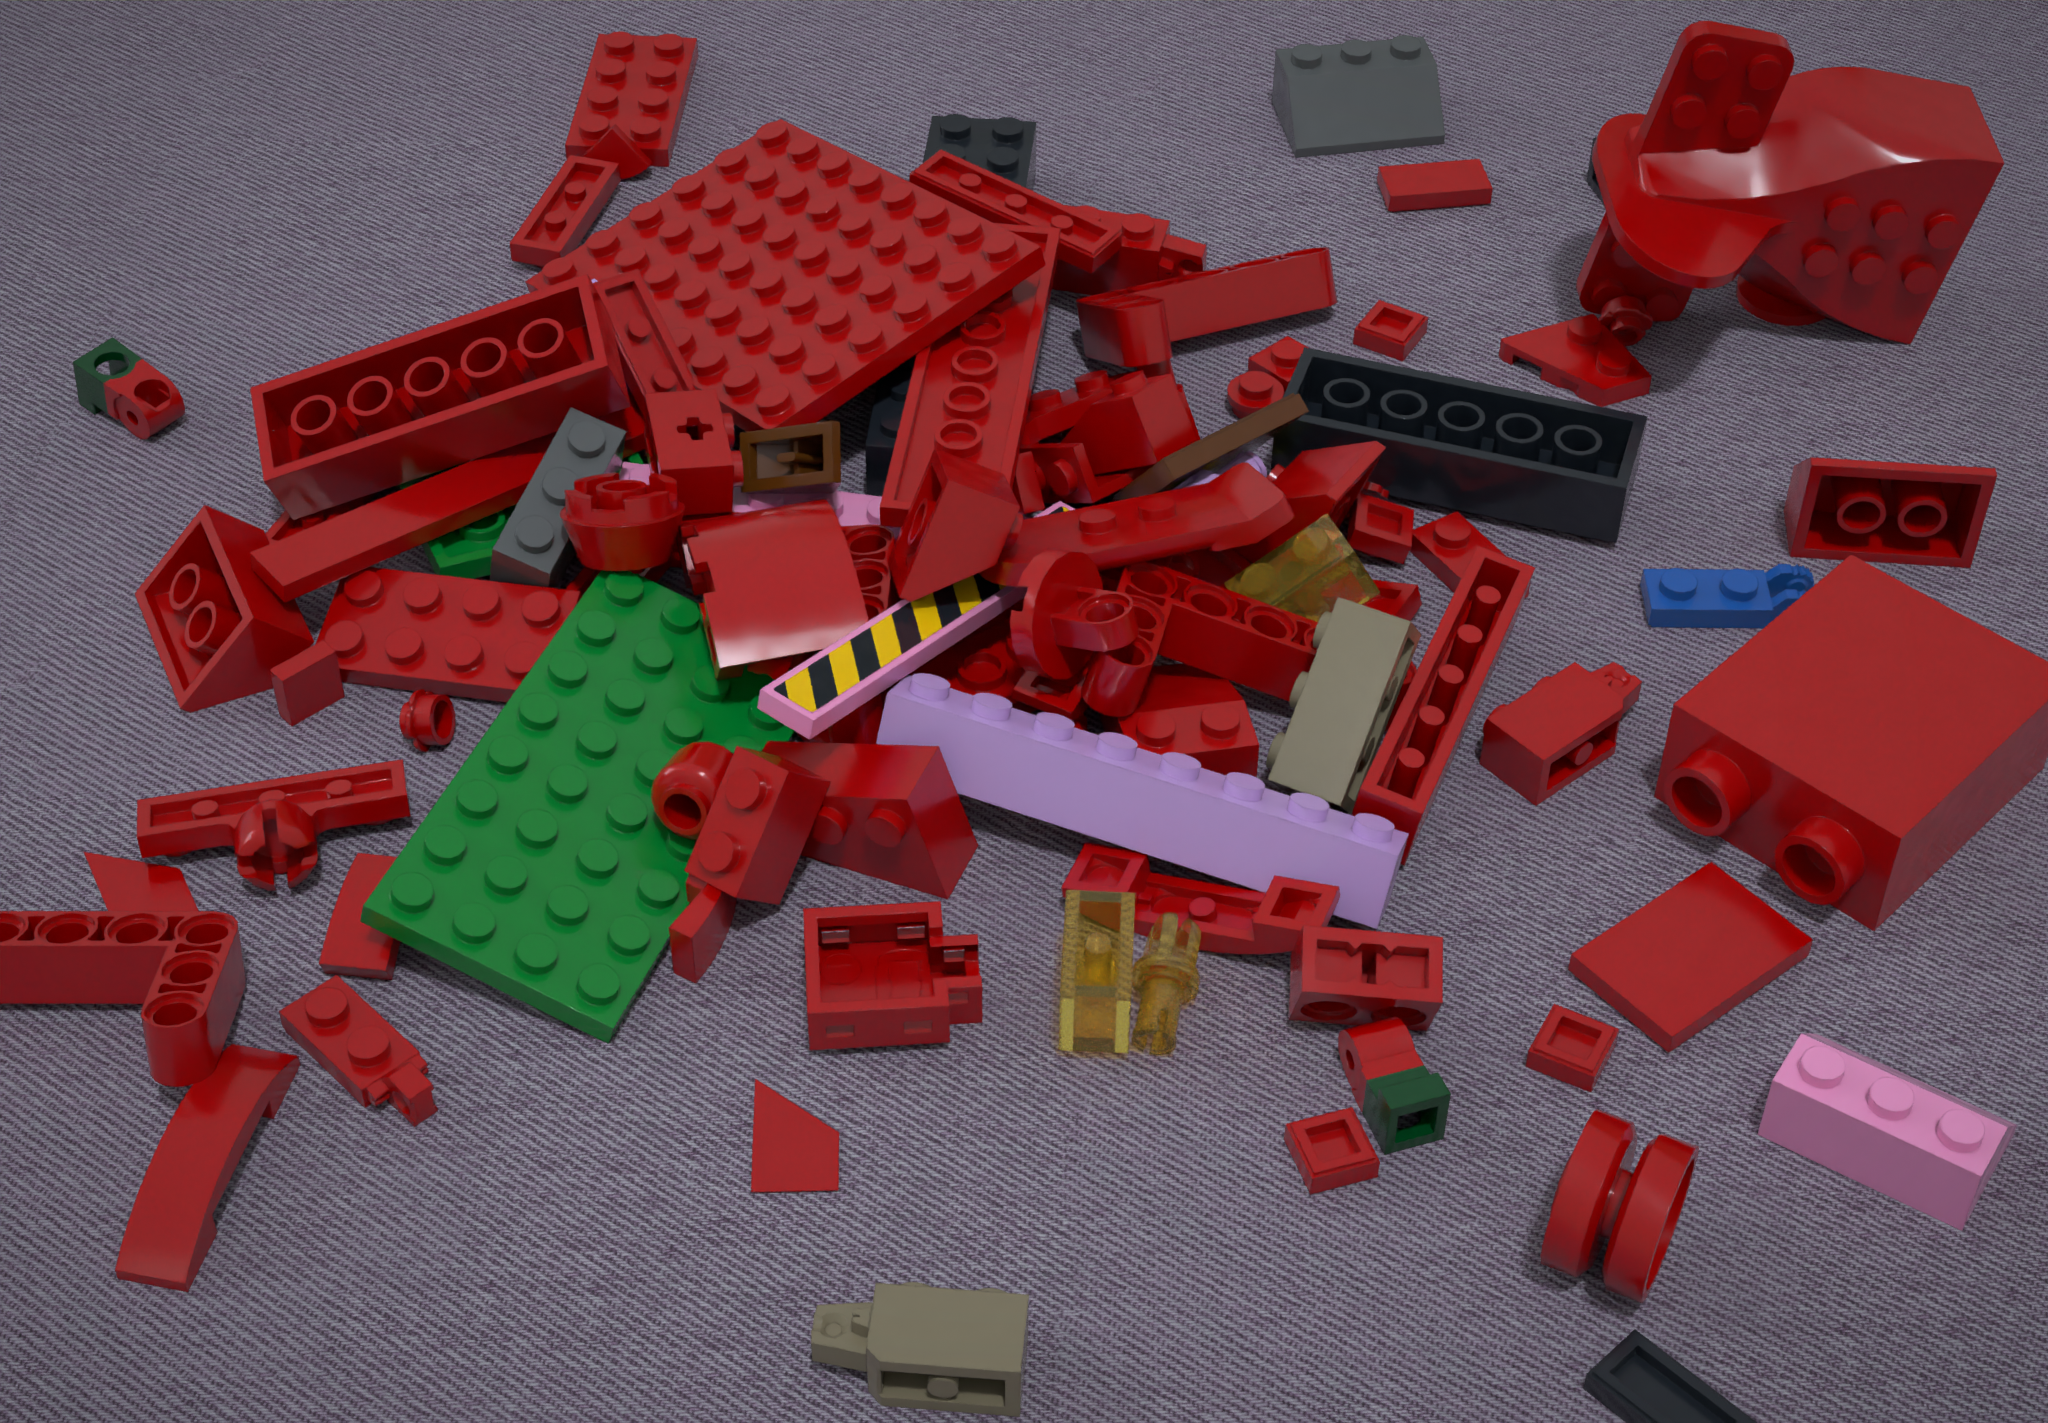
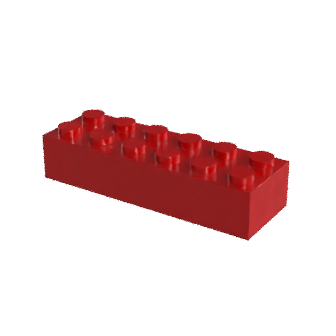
[250,274,631,520]

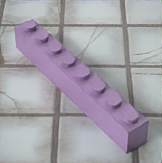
[876,673,1409,929]

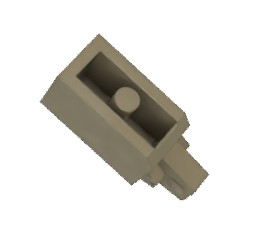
[811,1282,1029,1417]

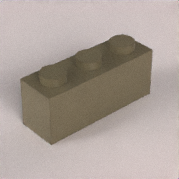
[1266,597,1421,814]

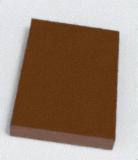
[1111,393,1309,502]

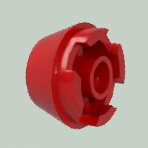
[559,473,685,574]

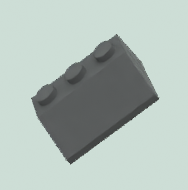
[1272,35,1445,158]

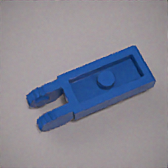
[1640,564,1814,629]

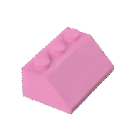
[1757,1033,2017,1231]

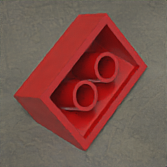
[1783,457,1997,568]
[134,505,314,713]

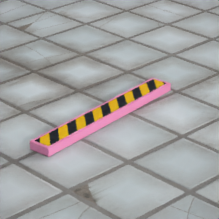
[757,501,1074,740]

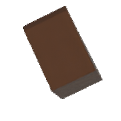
[740,421,841,494]

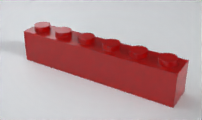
[1351,545,1535,866]

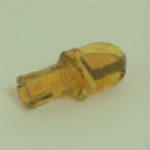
[1130,912,1201,1055]

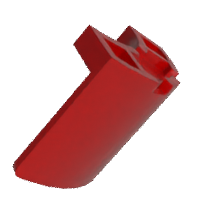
[676,499,869,681]

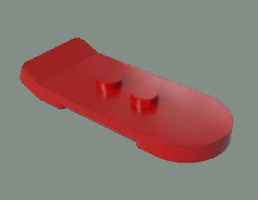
[979,462,1295,587]

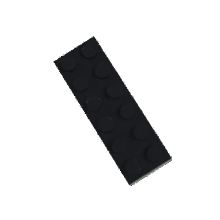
[1271,347,1648,543]

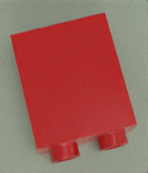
[1654,555,2048,931]

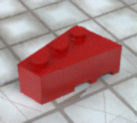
[761,741,978,899]

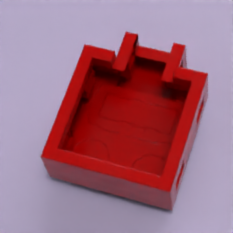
[803,901,982,1050]

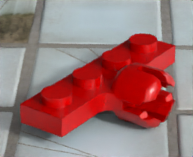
[137,759,411,891]

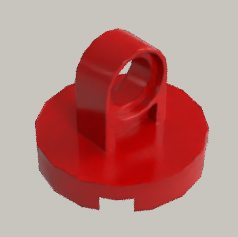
[1010,548,1139,679]

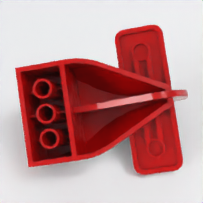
[1576,21,2004,344]

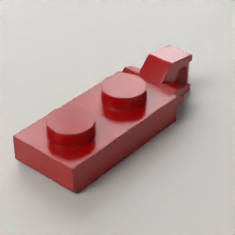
[279,975,438,1127]

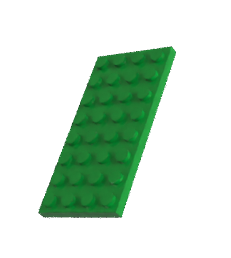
[360,570,797,1044]

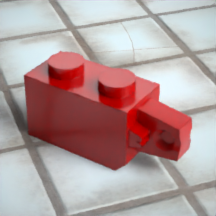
[1052,205,1207,295]
[1480,662,1642,806]

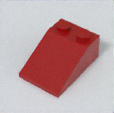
[1098,663,1259,778]

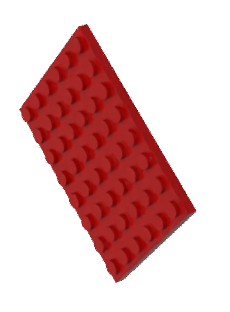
[525,119,1046,432]

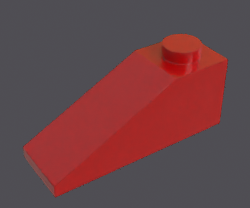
[1061,370,1197,475]

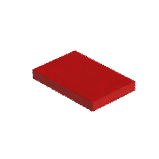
[1568,862,1813,1053]

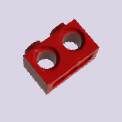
[1289,925,1443,1031]

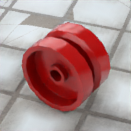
[1540,1109,1699,1303]

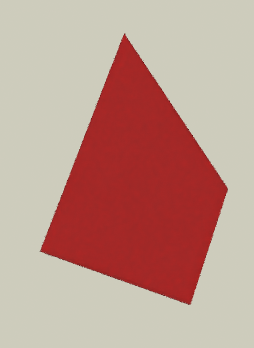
[84,852,199,911]
[751,1079,839,1193]

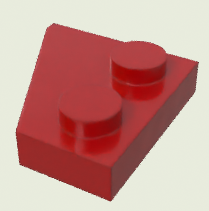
[1499,314,1652,407]

